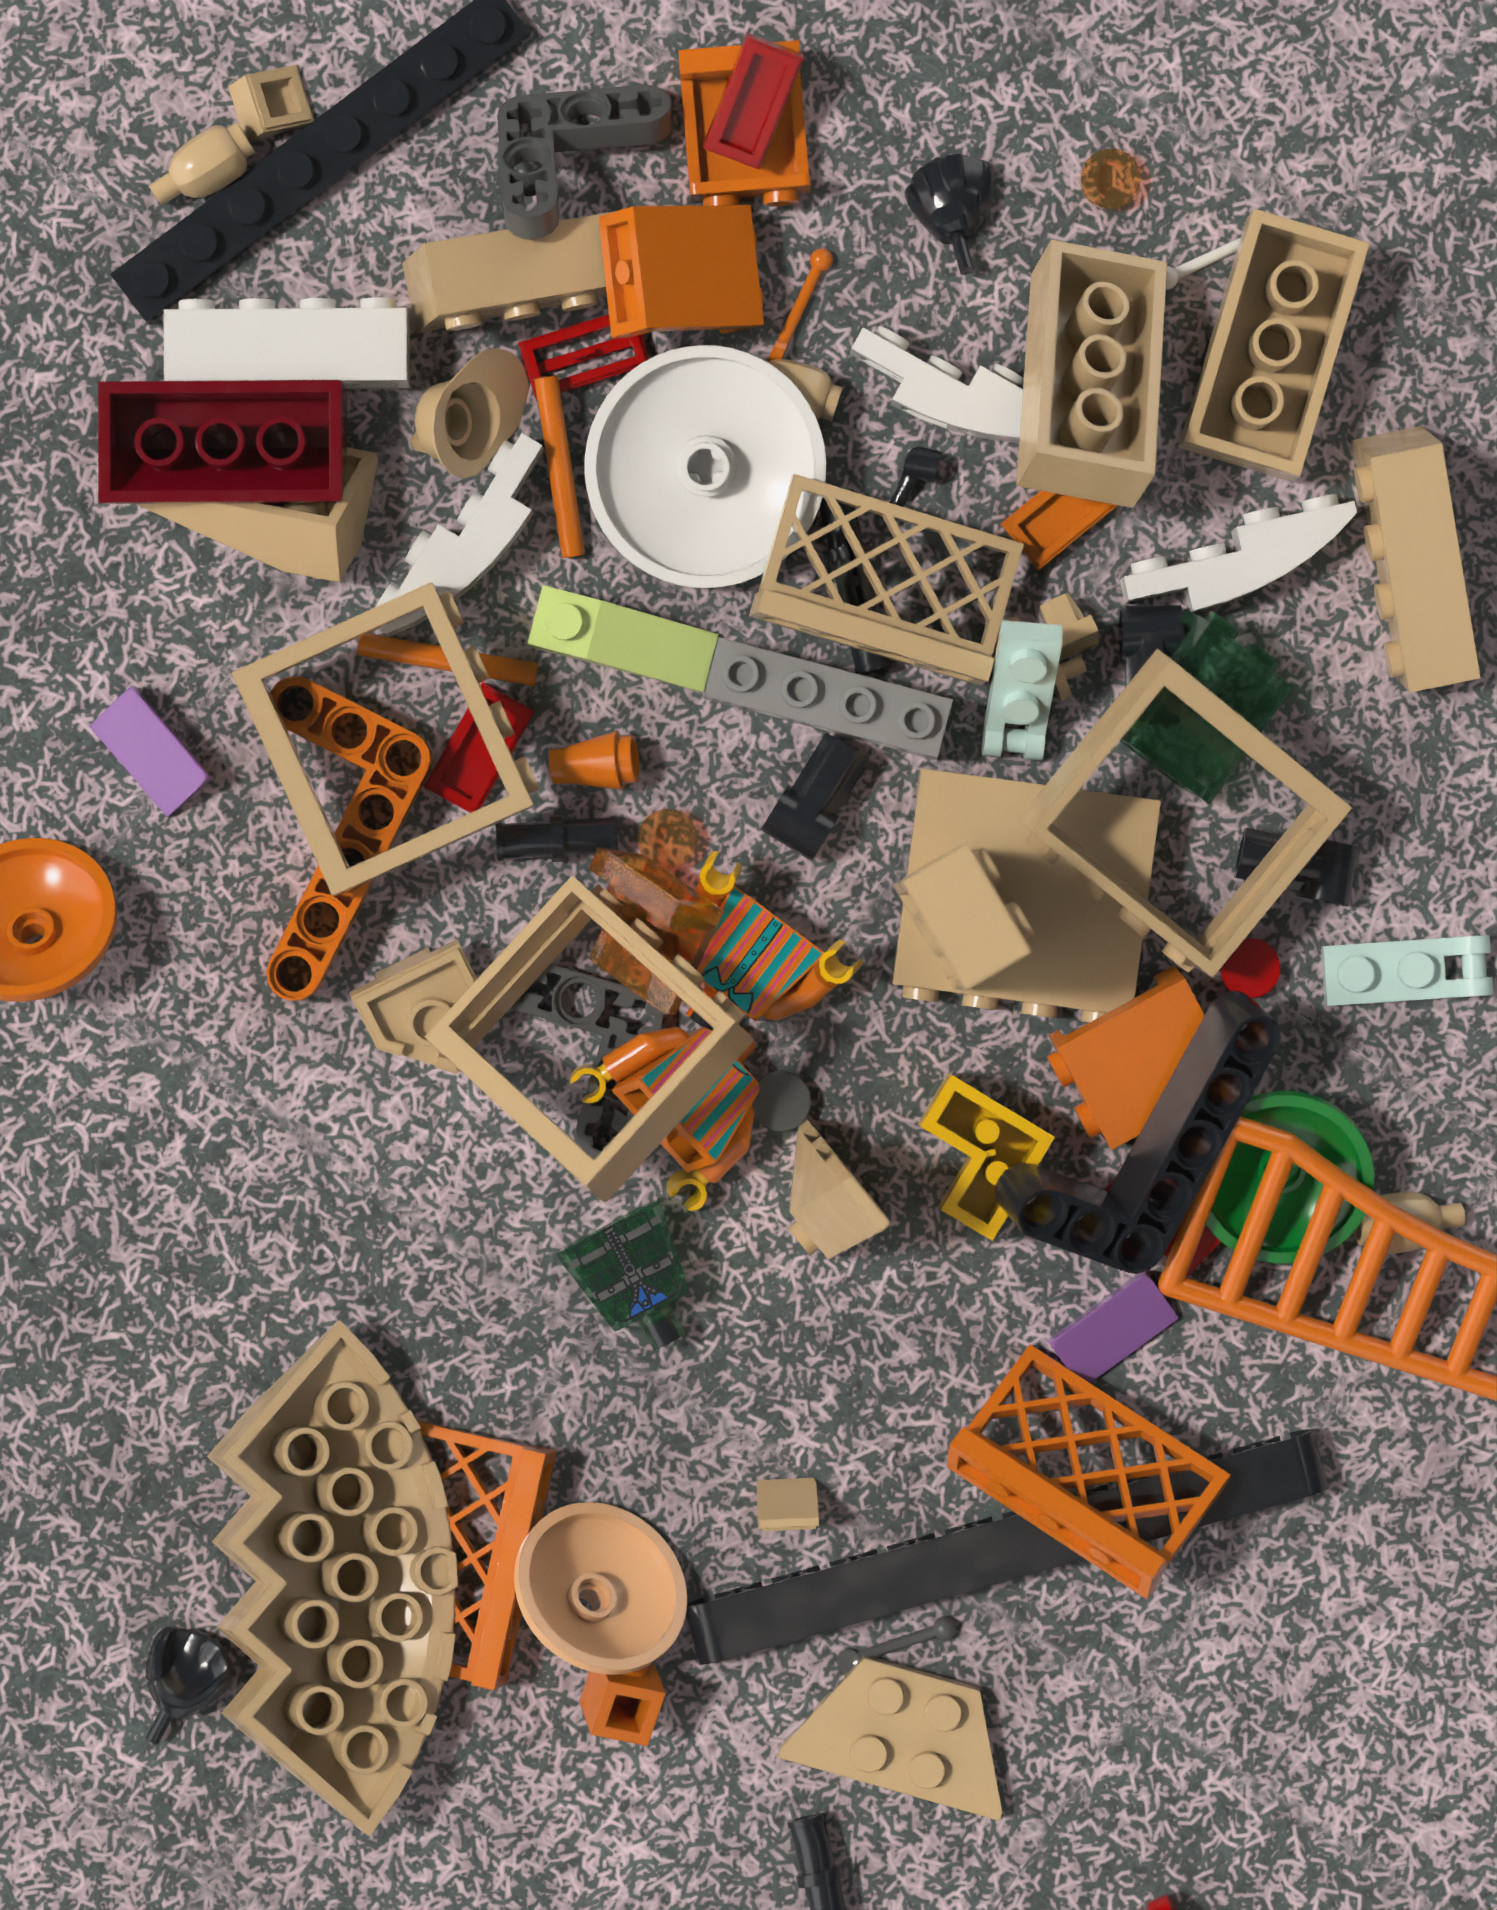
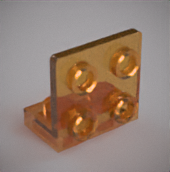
[589,848,724,1015]

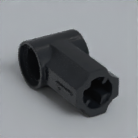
[1119,605,1183,724]
[761,733,869,862]
[1234,828,1361,907]

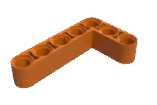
[266,676,433,1001]

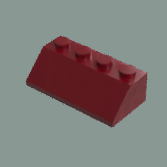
[98,380,347,504]

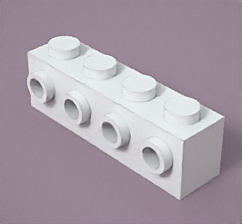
[164,298,410,389]

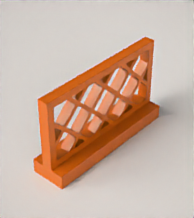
[947,1344,1231,1600]
[417,1420,557,1690]

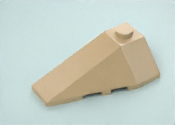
[136,447,378,582]
[788,1118,891,1259]

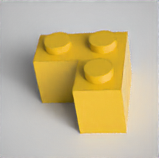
[917,1073,1055,1241]

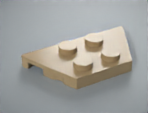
[778,1655,1003,1821]

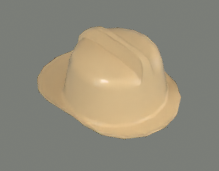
[410,348,529,478]

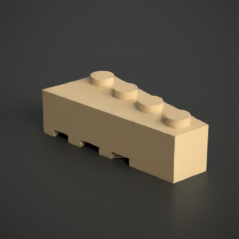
[402,205,657,334]
[1351,426,1481,693]

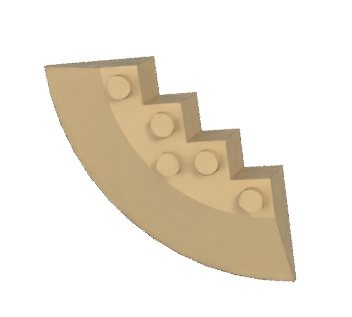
[207,1320,458,1836]

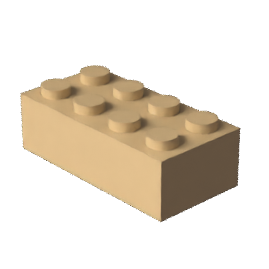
[1178,208,1370,482]
[1016,239,1167,508]
[893,843,1034,991]

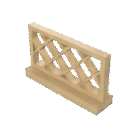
[749,474,1024,685]

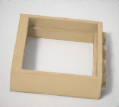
[231,582,540,896]
[1018,649,1352,978]
[425,876,754,1203]

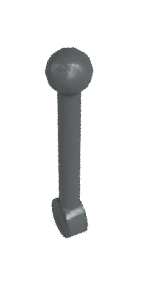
[837,1616,957,1673]

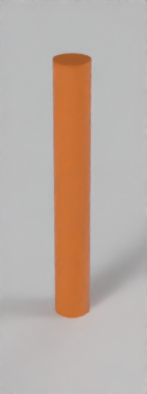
[534,375,585,558]
[357,633,539,686]

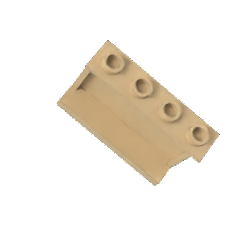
[891,768,1161,1022]

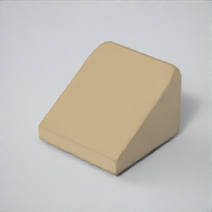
[229,65,314,142]
[756,1478,819,1532]

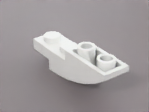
[850,326,1024,443]
[376,433,544,637]
[1119,494,1357,614]

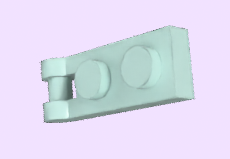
[982,620,1063,761]
[1321,935,1494,1006]

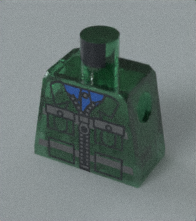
[556,1198,690,1351]

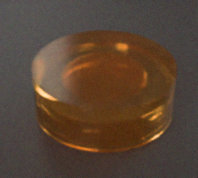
[1080,148,1141,211]
[637,809,697,869]

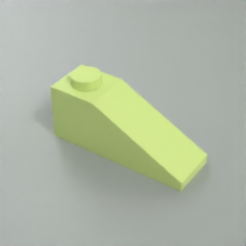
[528,585,719,693]

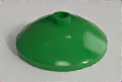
[1206,1091,1375,1264]

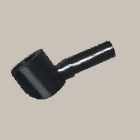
[881,446,940,521]

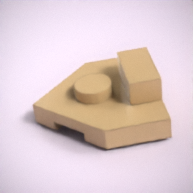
[349,939,477,1075]

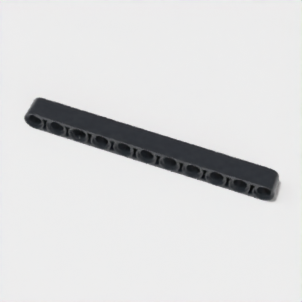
[686,1428,1329,1665]

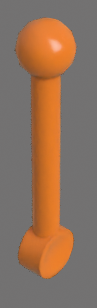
[768,248,833,361]

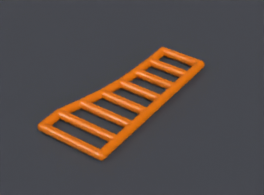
[1158,1116,1497,1401]

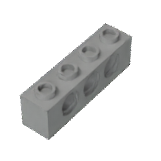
[703,637,953,760]

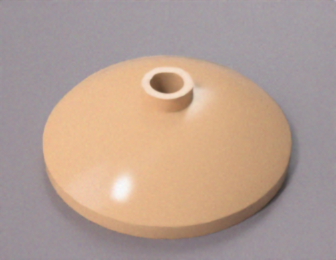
[514,1502,687,1675]

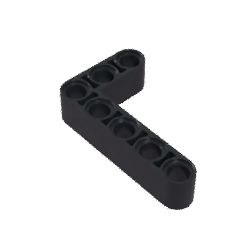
[995,991,1281,1274]

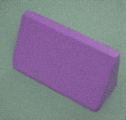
[89,686,214,817]
[1047,1272,1179,1383]

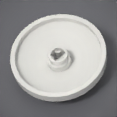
[584,345,826,588]

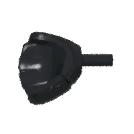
[904,154,994,275]
[145,1627,232,1744]

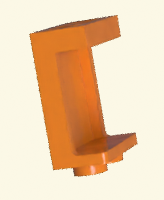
[678,40,811,206]
[598,205,764,338]
[1046,965,1218,1150]

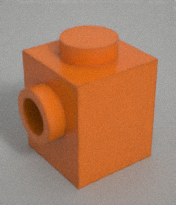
[579,1662,666,1746]

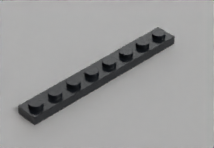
[110,0,531,324]

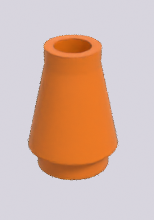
[549,730,640,790]

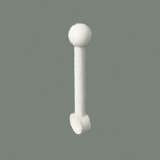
[1166,238,1240,290]

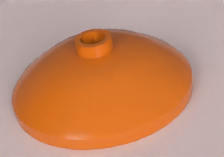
[0,838,117,1002]

